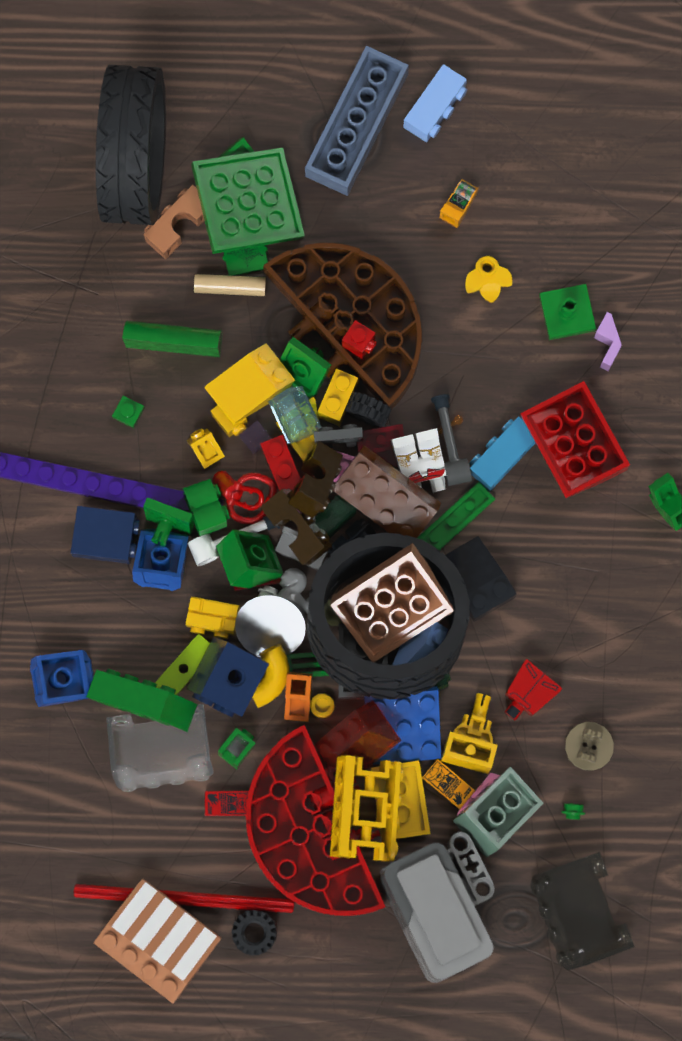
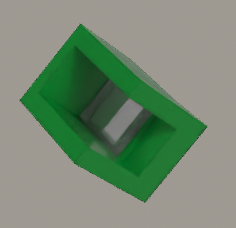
[218,728,256,770]

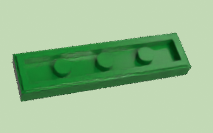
[417,482,495,551]

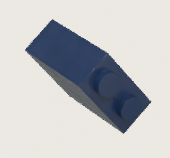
[71,506,140,564]

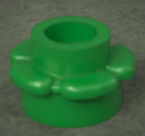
[561,803,586,820]

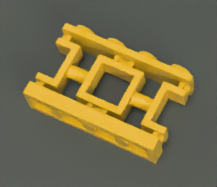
[330,755,403,862]

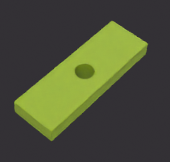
[155,633,210,695]

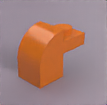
[284,672,312,722]

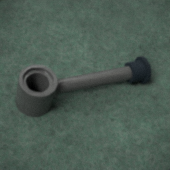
[431,394,472,486]

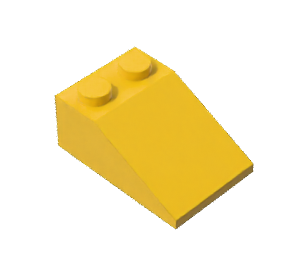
[205,343,295,425]

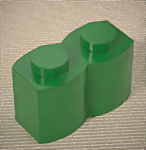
[183,479,230,536]

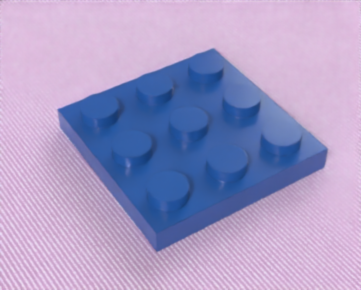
[364,687,441,765]

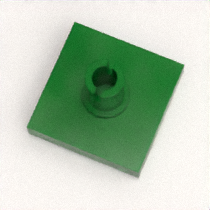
[539,284,596,340]
[280,337,332,399]
[143,498,194,546]

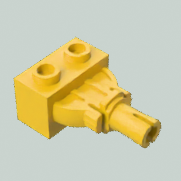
[441,693,498,774]

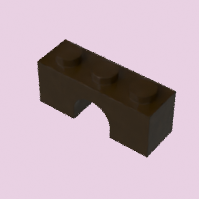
[288,441,343,518]
[261,489,332,565]

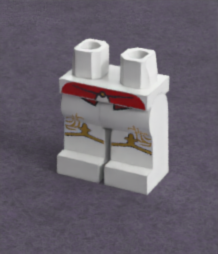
[391,428,447,492]

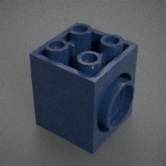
[187,637,269,717]

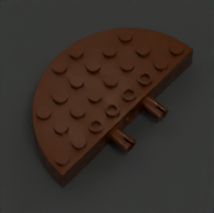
[263,243,422,410]

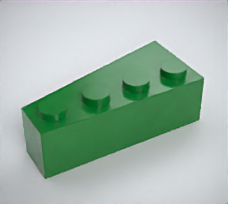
[86,668,198,732]

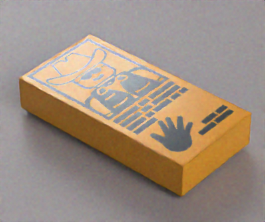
[422,759,475,810]

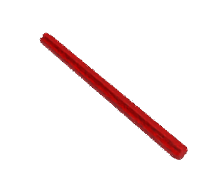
[74,884,294,913]

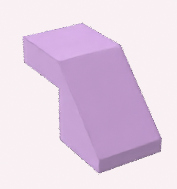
[594,312,622,371]

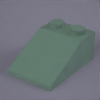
[453,767,543,857]

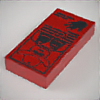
[205,791,249,816]

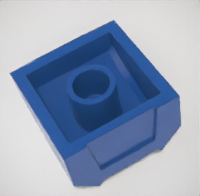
[132,529,189,591]
[30,650,94,707]

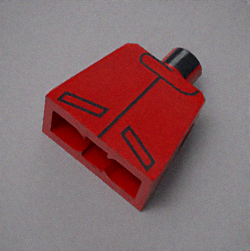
[504,659,563,721]

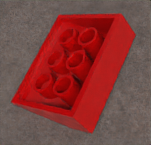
[520,381,630,498]

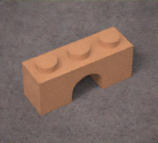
[143,185,205,260]

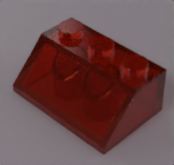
[315,700,401,777]

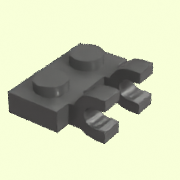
[314,424,363,449]

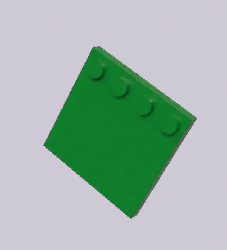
[191,148,305,254]

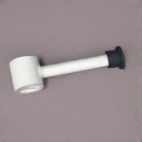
[188,516,280,566]

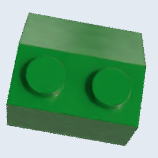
[216,530,284,588]

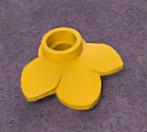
[465,256,512,303]

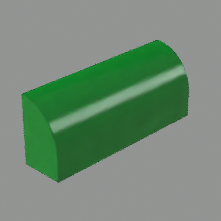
[122,321,223,357]

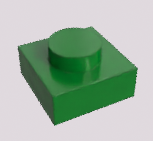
[112,396,145,428]

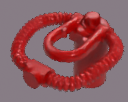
[212,471,277,524]

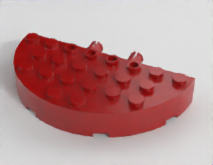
[246,725,386,916]

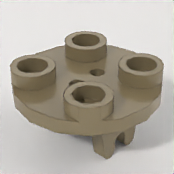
[565,722,614,771]

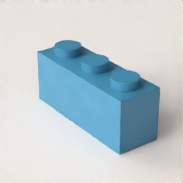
[469,416,535,492]

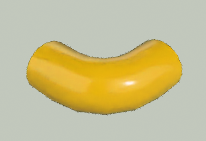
[252,644,290,708]

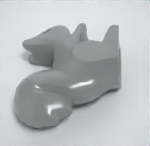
[277,568,309,621]

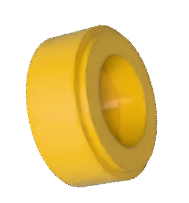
[310,693,335,718]

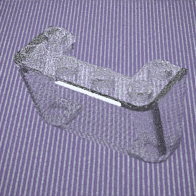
[106,704,213,792]

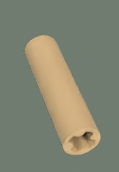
[194,274,266,296]

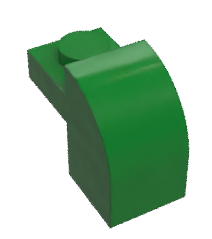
[648,473,682,531]

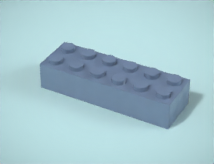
[305,46,409,196]

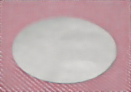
[235,595,305,656]

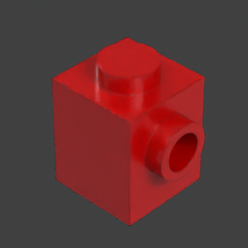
[342,320,377,359]

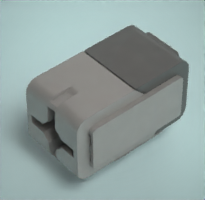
[380,832,495,983]

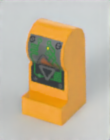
[439,179,479,228]

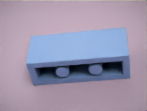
[403,64,467,143]

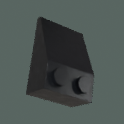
[445,536,517,622]

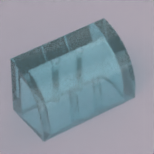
[268,386,322,444]

